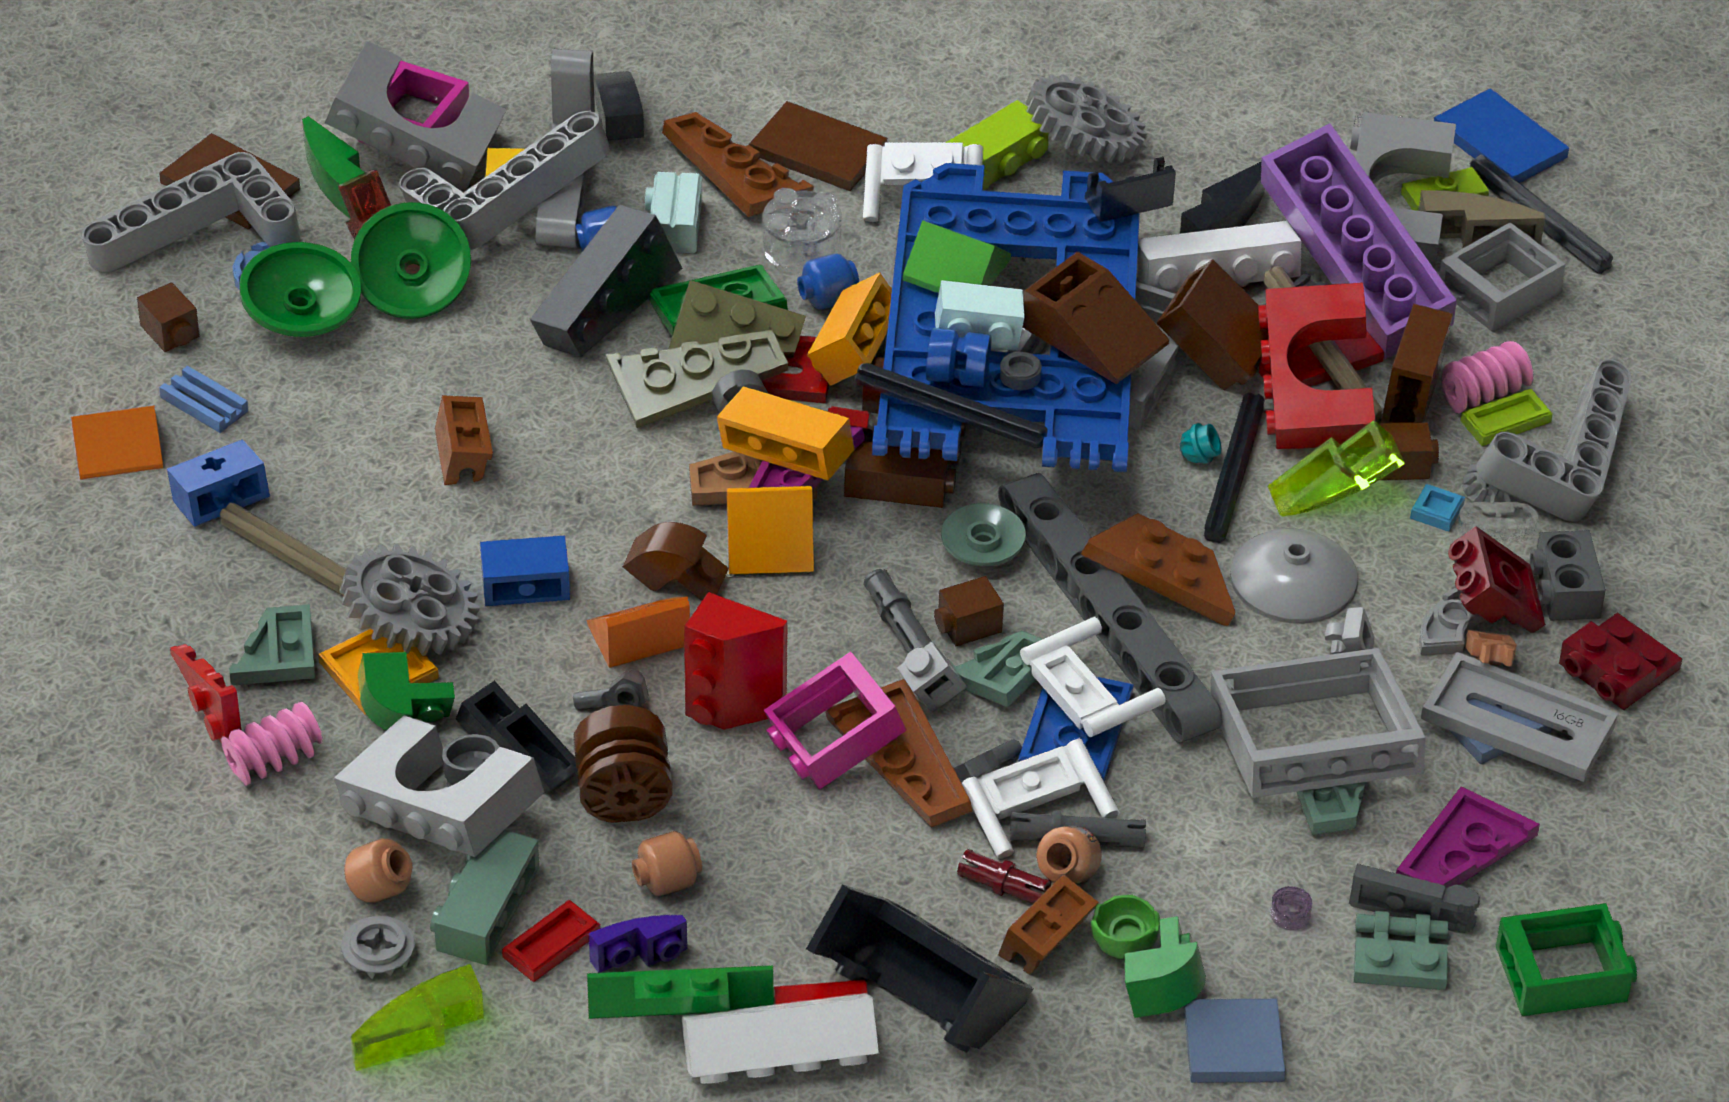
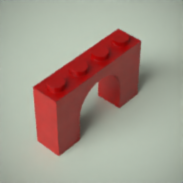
[1258,282,1375,449]

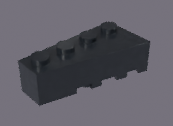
[530,205,683,357]

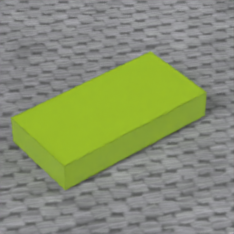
[1460,388,1553,446]

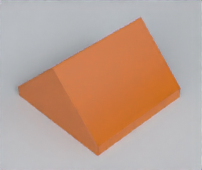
[71,406,163,479]
[587,596,690,668]

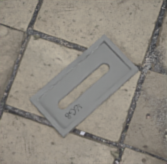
[1421,652,1618,782]

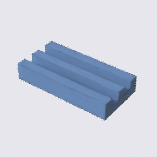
[159,366,248,433]

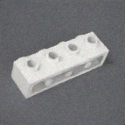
[1136,221,1301,293]
[682,993,879,1084]

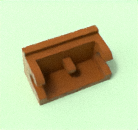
[435,395,493,485]
[998,874,1099,974]

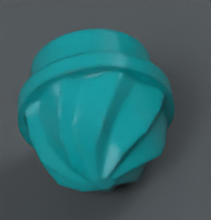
[1180,423,1222,464]

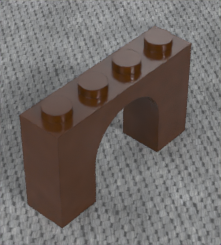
[844,357,966,508]

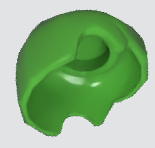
[1091,894,1160,959]

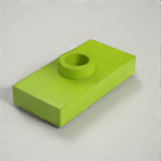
[1401,167,1489,211]

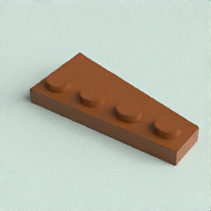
[662,112,814,217]
[825,679,973,828]

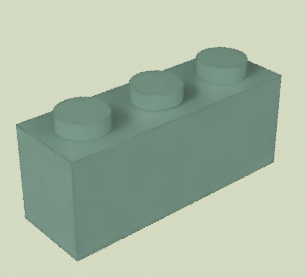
[430,830,539,965]

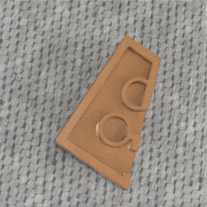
[689,452,817,506]

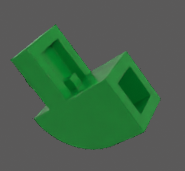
[358,652,455,731]
[1124,916,1206,1018]

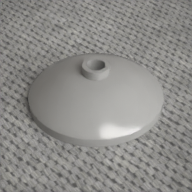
[1230,528,1358,623]

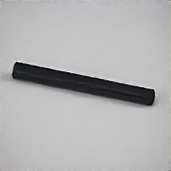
[1469,155,1613,273]
[855,363,1048,448]
[1203,392,1265,543]

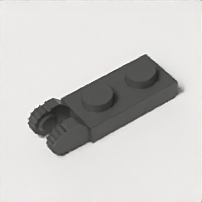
[1349,863,1480,933]

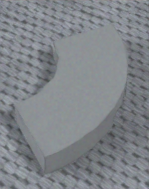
[1419,588,1487,655]

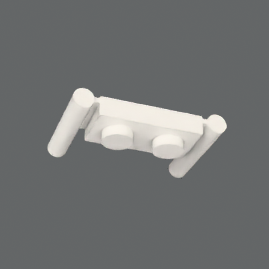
[863,143,983,222]
[1020,617,1166,737]
[962,739,1119,860]

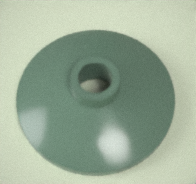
[941,503,1026,566]

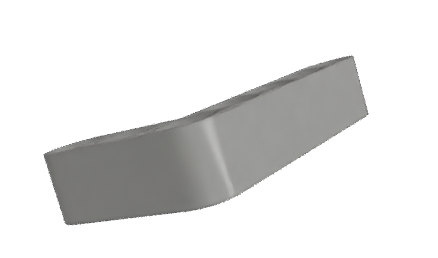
[536,49,595,247]
[399,111,610,250]
[82,152,301,272]
[1476,359,1631,522]

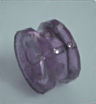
[1270,886,1312,930]

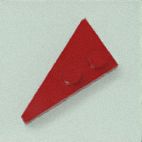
[170,644,242,744]

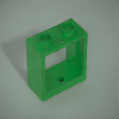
[1495,903,1637,1017]

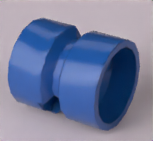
[926,328,992,388]

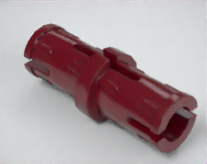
[957,849,1051,904]

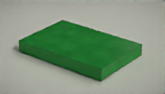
[649,264,788,336]

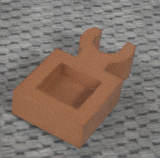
[1465,630,1517,666]

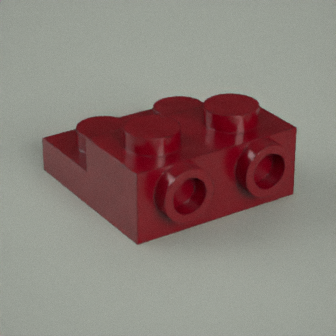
[1448,526,1546,633]
[1559,612,1683,710]

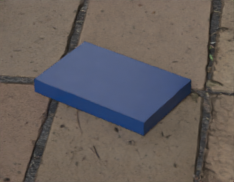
[1434,88,1569,183]
[1018,676,1134,783]

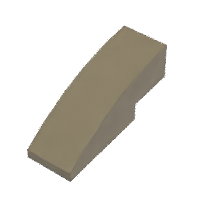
[1419,190,1545,248]

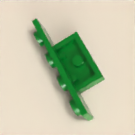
[587,965,774,1019]

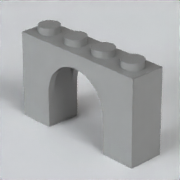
[325,41,507,191]
[1350,112,1456,268]
[334,716,545,857]

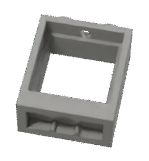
[1439,223,1566,332]

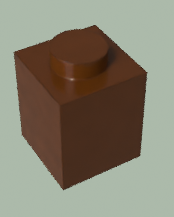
[137,282,200,352]
[1375,422,1439,480]
[934,576,1004,647]

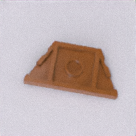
[1081,513,1235,626]

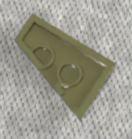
[669,280,806,358]

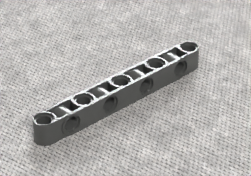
[998,473,1222,743]

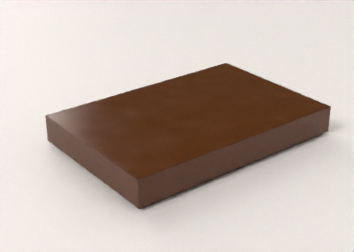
[749,101,887,191]
[159,133,300,230]

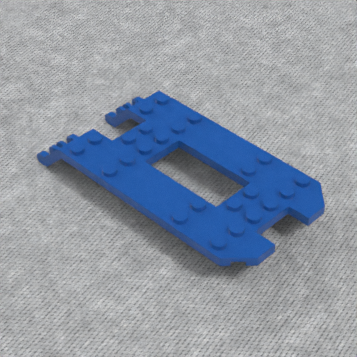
[872,163,1140,472]

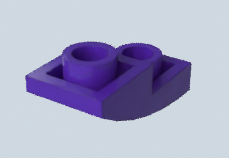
[589,915,688,973]

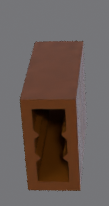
[1156,259,1268,390]
[1381,303,1453,423]

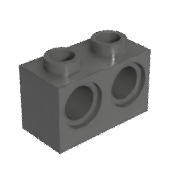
[1530,530,1606,621]

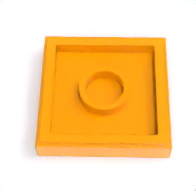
[727,486,814,574]
[318,629,439,714]

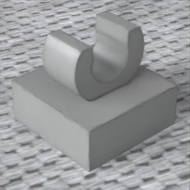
[1325,607,1375,666]

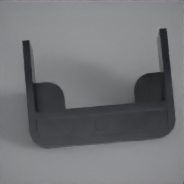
[806,884,1034,1053]

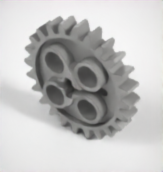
[1025,74,1147,163]
[340,543,480,656]

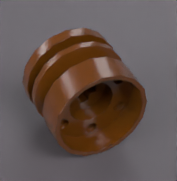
[574,705,673,823]

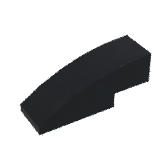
[594,71,644,141]
[1180,161,1265,234]
[456,680,578,794]

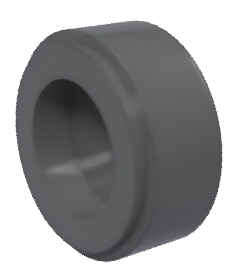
[1000,352,1042,390]

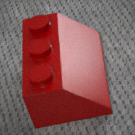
[684,592,788,730]

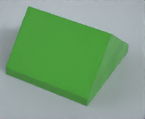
[903,220,1011,293]

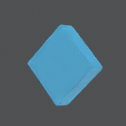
[1410,484,1465,532]

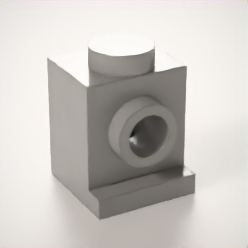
[897,642,967,712]

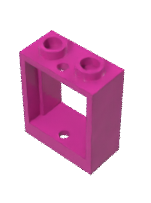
[358,61,469,145]
[764,652,907,790]

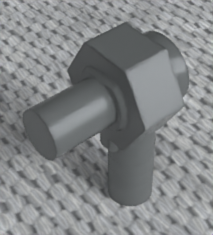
[573,670,649,710]

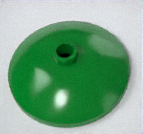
[351,202,471,319]
[239,242,361,337]

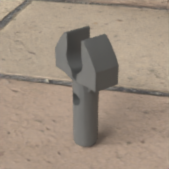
[953,739,1022,784]

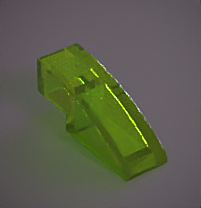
[1268,420,1405,517]
[350,963,484,1071]

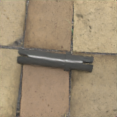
[863,569,932,653]
[1010,811,1146,848]

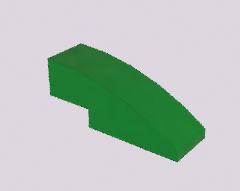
[302,116,375,220]

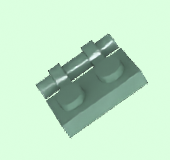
[1354,911,1448,990]

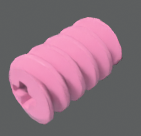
[1442,341,1533,414]
[221,702,322,786]

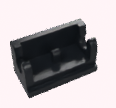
[1085,157,1176,222]

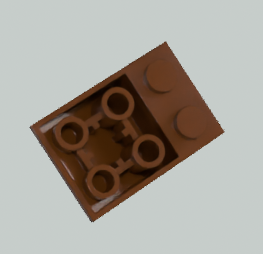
[1022,251,1169,384]

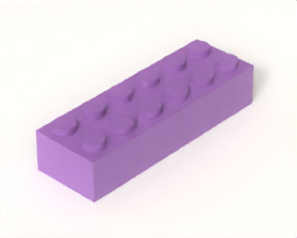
[1261,124,1457,360]

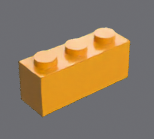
[807,272,892,386]
[717,386,854,481]

